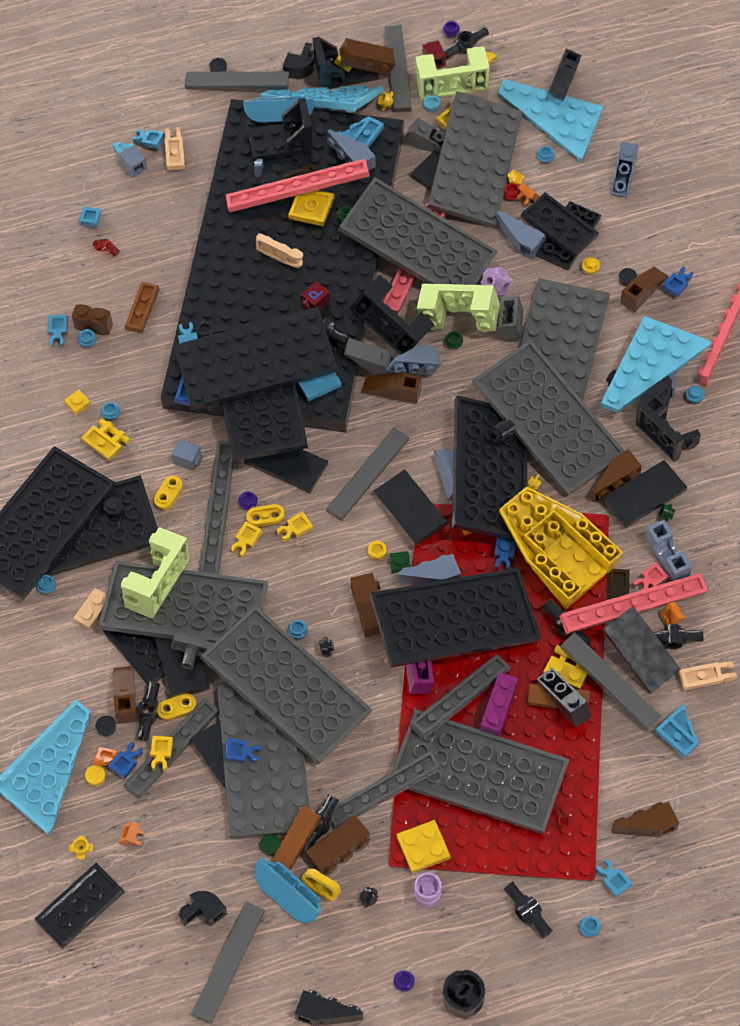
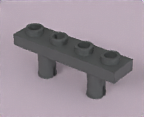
[170,633,214,670]

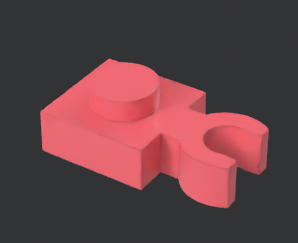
[633,562,669,591]

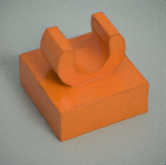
[517,183,540,206]
[660,602,686,625]
[118,821,145,846]

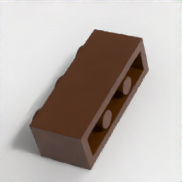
[339,38,395,75]
[350,573,381,637]
[306,815,370,875]

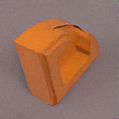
[93,747,119,766]

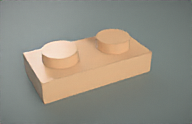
[73,588,107,630]

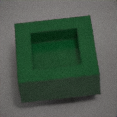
[389,551,411,574]

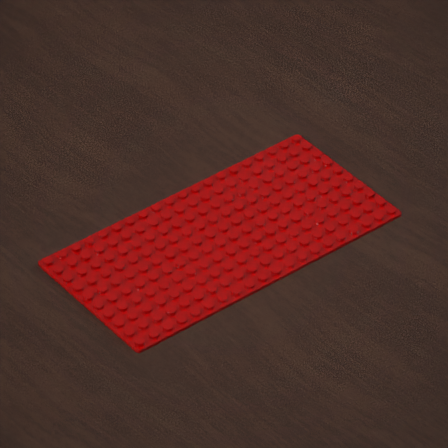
[389,503,609,882]

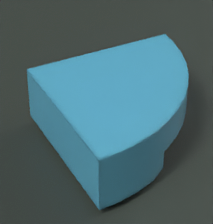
[112,142,133,156]

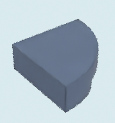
[254,159,263,177]

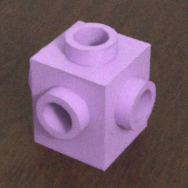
[480,267,514,295]

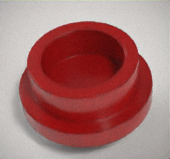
[504,183,521,200]

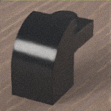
[283,42,315,79]
[178,891,227,927]

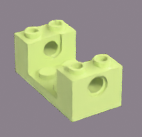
[416,46,490,100]
[417,284,500,332]
[121,527,189,619]

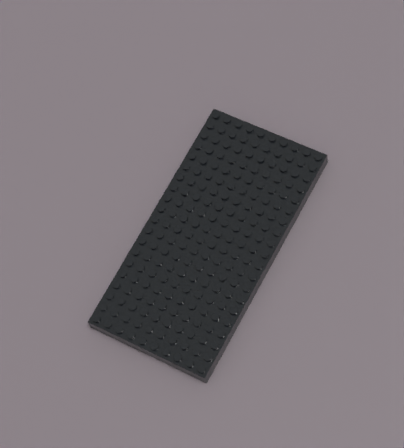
[161,99,404,433]

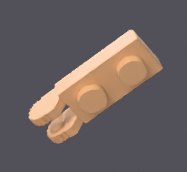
[165,128,185,171]
[256,233,303,268]
[679,662,738,691]

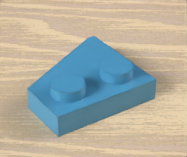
[337,116,384,148]
[655,704,699,759]

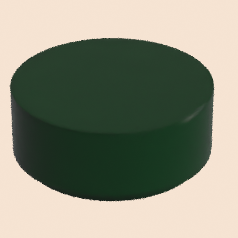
[261,834,281,856]

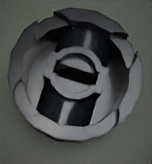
[443,969,485,1019]

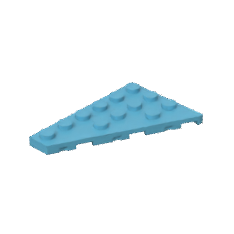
[498,79,603,163]
[260,85,384,112]
[600,316,712,413]
[0,699,91,836]

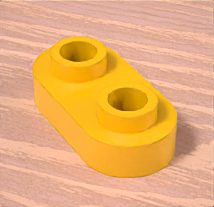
[154,476,183,511]
[246,504,285,527]
[157,693,197,721]
[302,869,341,901]

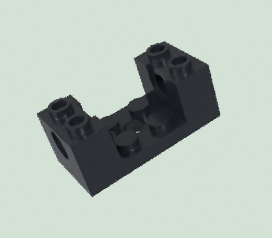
[349,274,434,355]

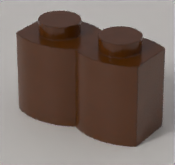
[72,304,113,335]

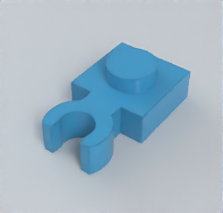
[132,129,166,149]
[48,315,68,347]
[178,322,198,343]
[596,859,633,898]

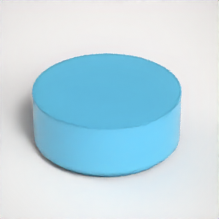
[423,95,441,113]

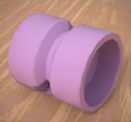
[414,872,441,908]

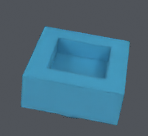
[79,206,101,227]

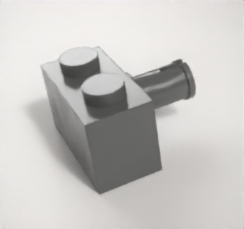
[497,296,524,340]

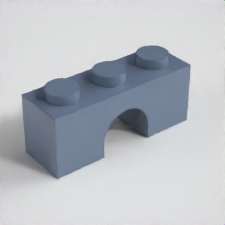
[645,520,692,582]

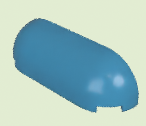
[243,96,314,122]
[255,858,322,923]

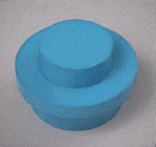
[537,146,555,163]
[78,329,97,347]
[686,385,705,404]
[101,402,120,420]
[37,575,57,594]
[288,620,308,639]
[580,916,601,937]

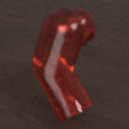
[92,239,120,257]

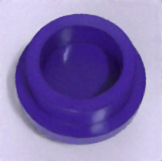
[443,21,460,37]
[239,491,258,510]
[394,970,415,992]

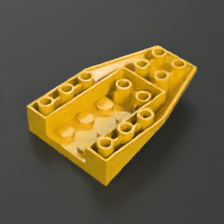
[499,487,623,609]

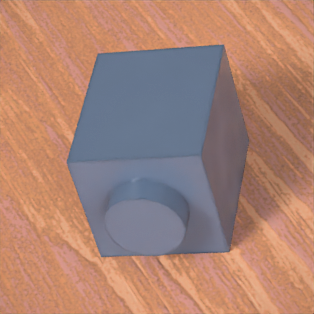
[119,145,147,178]
[171,439,203,471]

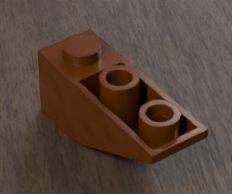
[620,266,668,313]
[363,373,422,403]
[592,449,642,502]
[114,666,138,724]
[611,801,679,837]

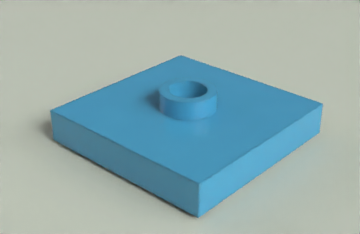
[298,373,342,401]

